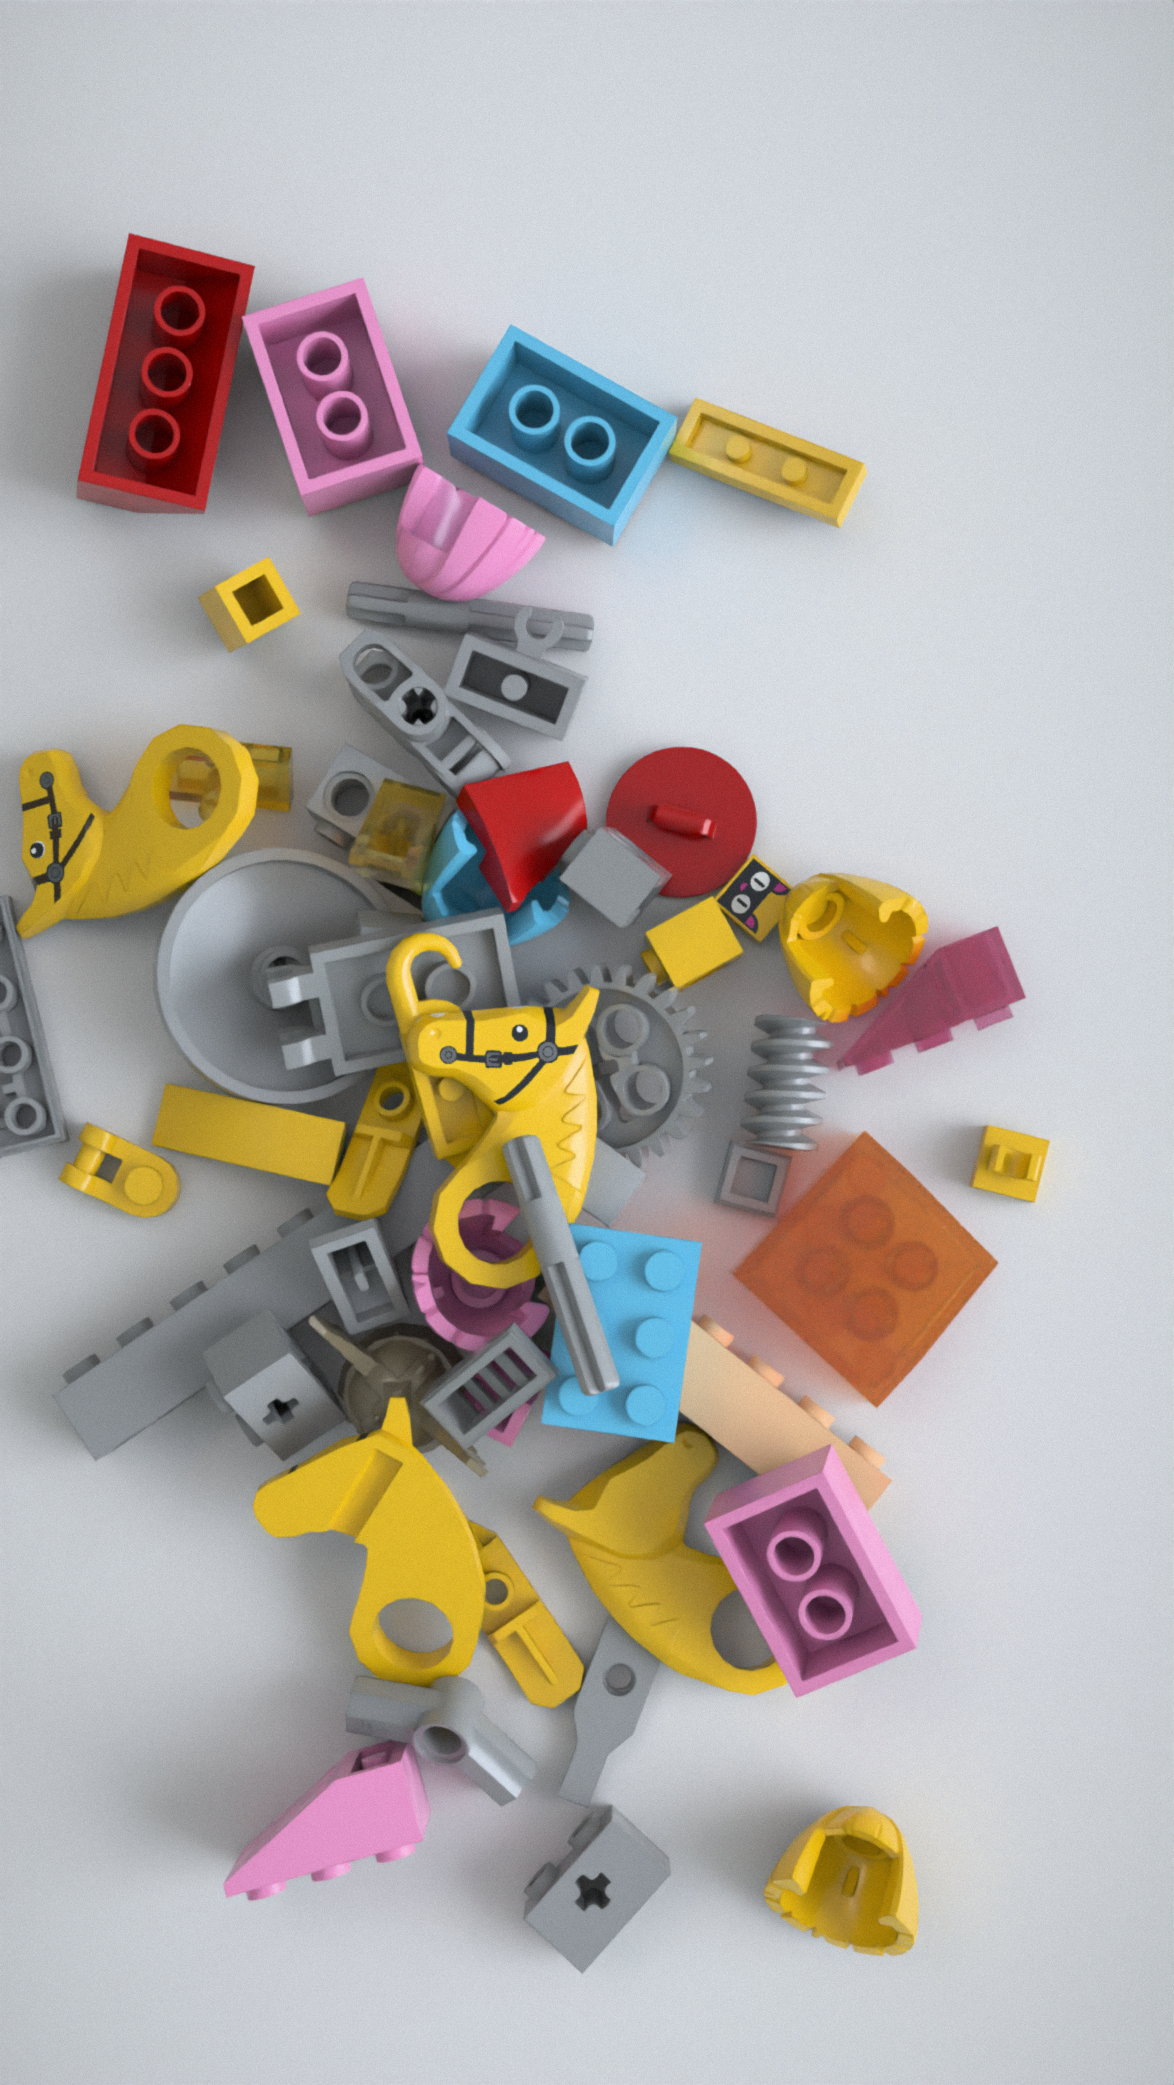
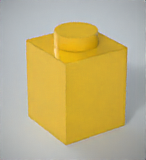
[197,557,301,653]

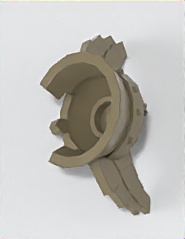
[308,1315,489,1477]

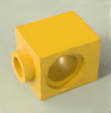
[639,896,744,993]

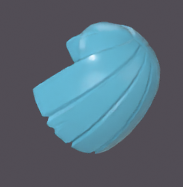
[421,809,570,947]

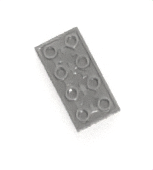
[0,894,70,1158]

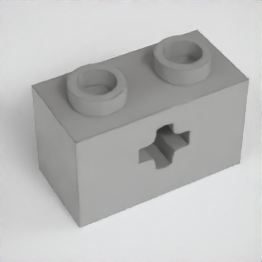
[201,1308,347,1461]
[524,1805,671,1974]

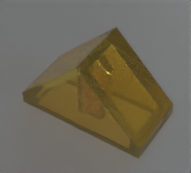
[348,778,447,892]

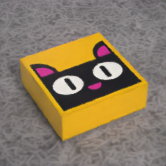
[715,854,793,944]

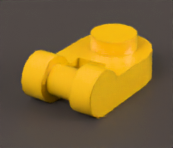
[58,1122,181,1218]

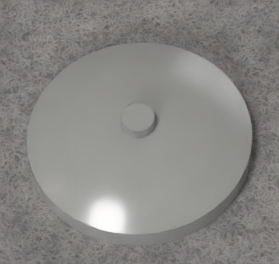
[153,847,392,1105]

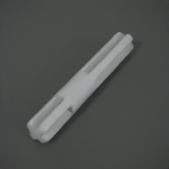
[346,581,594,652]
[502,1134,620,1396]

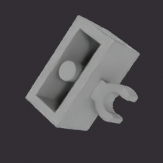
[443,605,588,741]

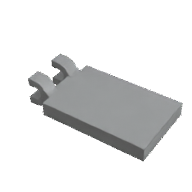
[265,906,520,1076]

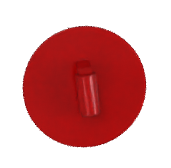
[606,747,757,898]

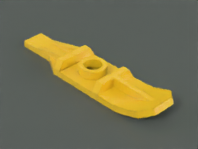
[326,1061,424,1221]
[437,1473,586,1709]

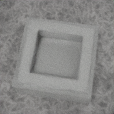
[714,1140,793,1219]

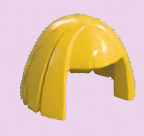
[778,873,928,1023]
[763,1806,918,1956]

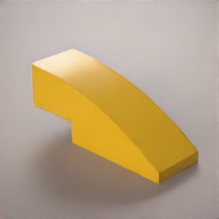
[151,1083,350,1186]

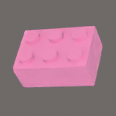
[242,278,425,517]
[703,1443,922,1698]

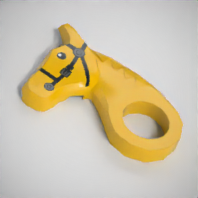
[406,984,600,1289]

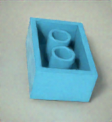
[447,324,677,547]
[541,1223,702,1443]

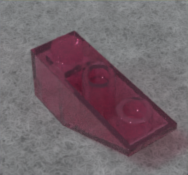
[836,926,1026,1076]

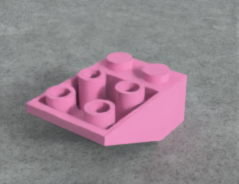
[223,1740,431,1900]

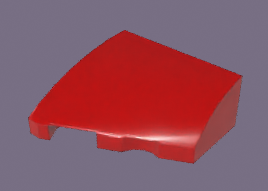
[456,761,587,913]

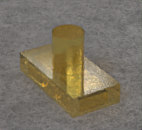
[169,742,294,821]

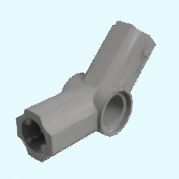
[346,1675,537,1806]

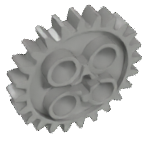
[525,962,713,1168]

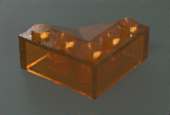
[728,1130,998,1408]

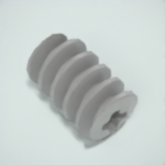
[740,1014,833,1152]

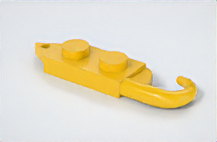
[386,932,494,1189]

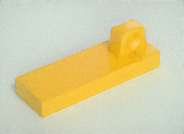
[668,397,867,529]

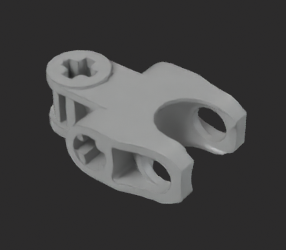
[339,630,513,800]

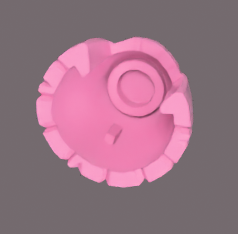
[396,464,546,602]
[411,1198,550,1352]

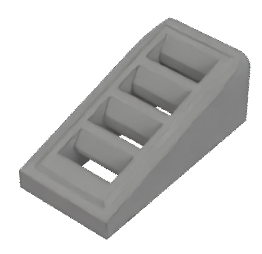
[419,1322,560,1451]

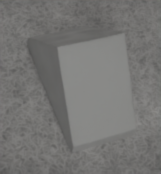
[308,1218,411,1336]

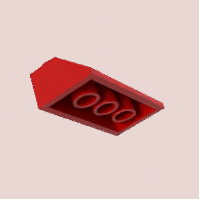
[76,233,255,514]

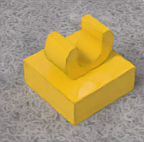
[969,1125,1050,1203]

